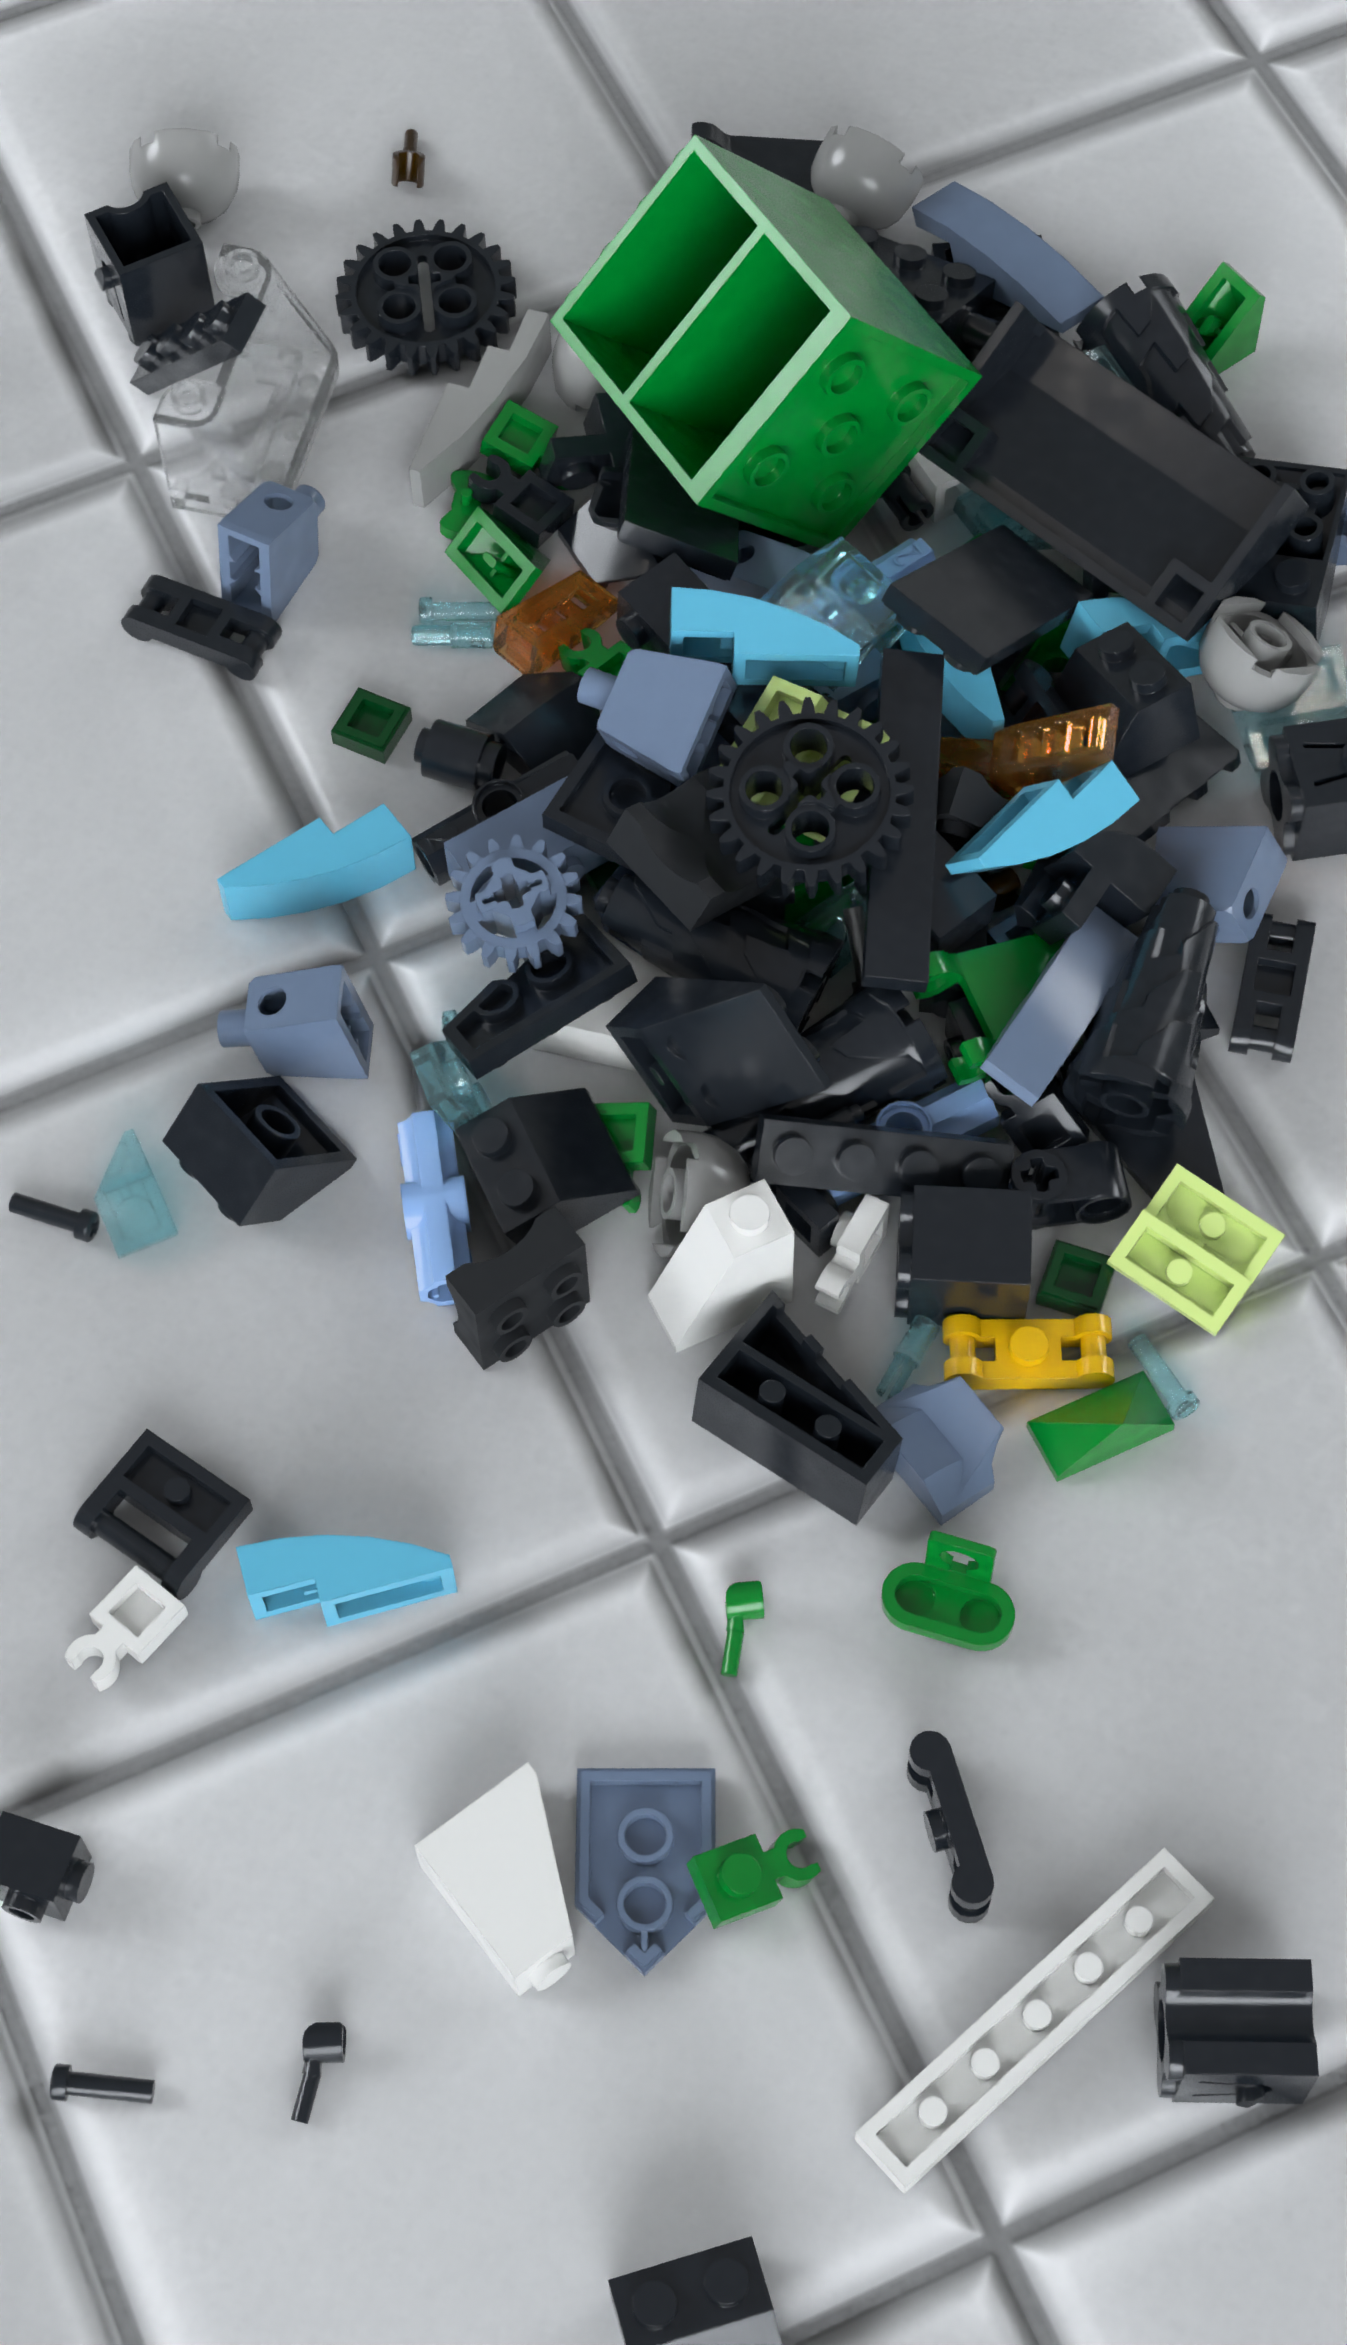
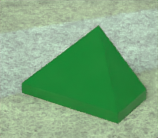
[1186,262,1266,374]
[445,506,551,618]
[1026,1370,1175,1482]

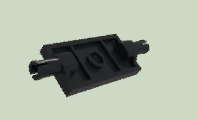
[851,225,1000,351]

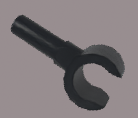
[291,2022,346,2124]

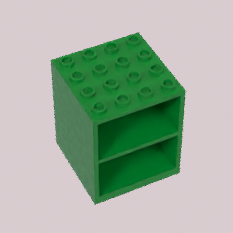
[550,134,982,553]

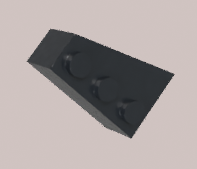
[692,1290,903,1525]

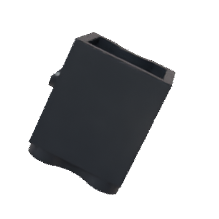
[84,182,215,346]
[1260,718,1347,861]
[894,1185,1033,1326]
[1154,1957,1319,2108]

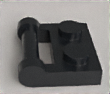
[73,1429,253,1600]

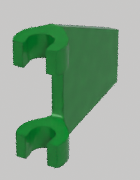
[913,934,1065,1086]

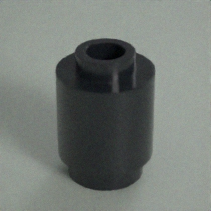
[414,719,507,792]

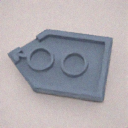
[575,1768,716,1977]

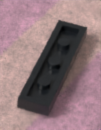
[130,292,267,395]
[750,1113,1015,1197]

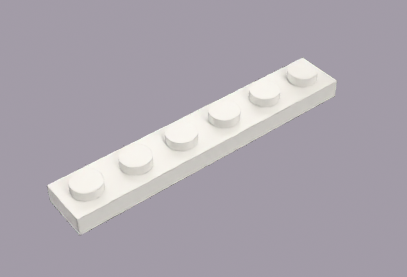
[854,1847,1215,2194]

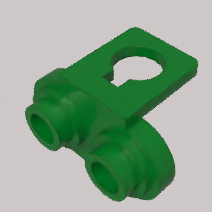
[881,1531,1015,1651]

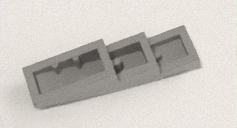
[409,309,552,508]

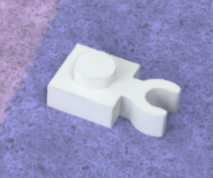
[814,1194,889,1314]
[65,1565,188,1692]

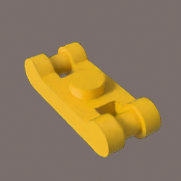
[942,1313,1115,1390]

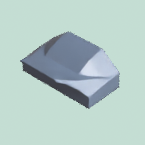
[876,1376,1004,1526]

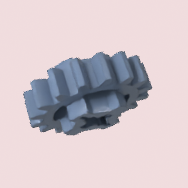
[445,835,584,973]

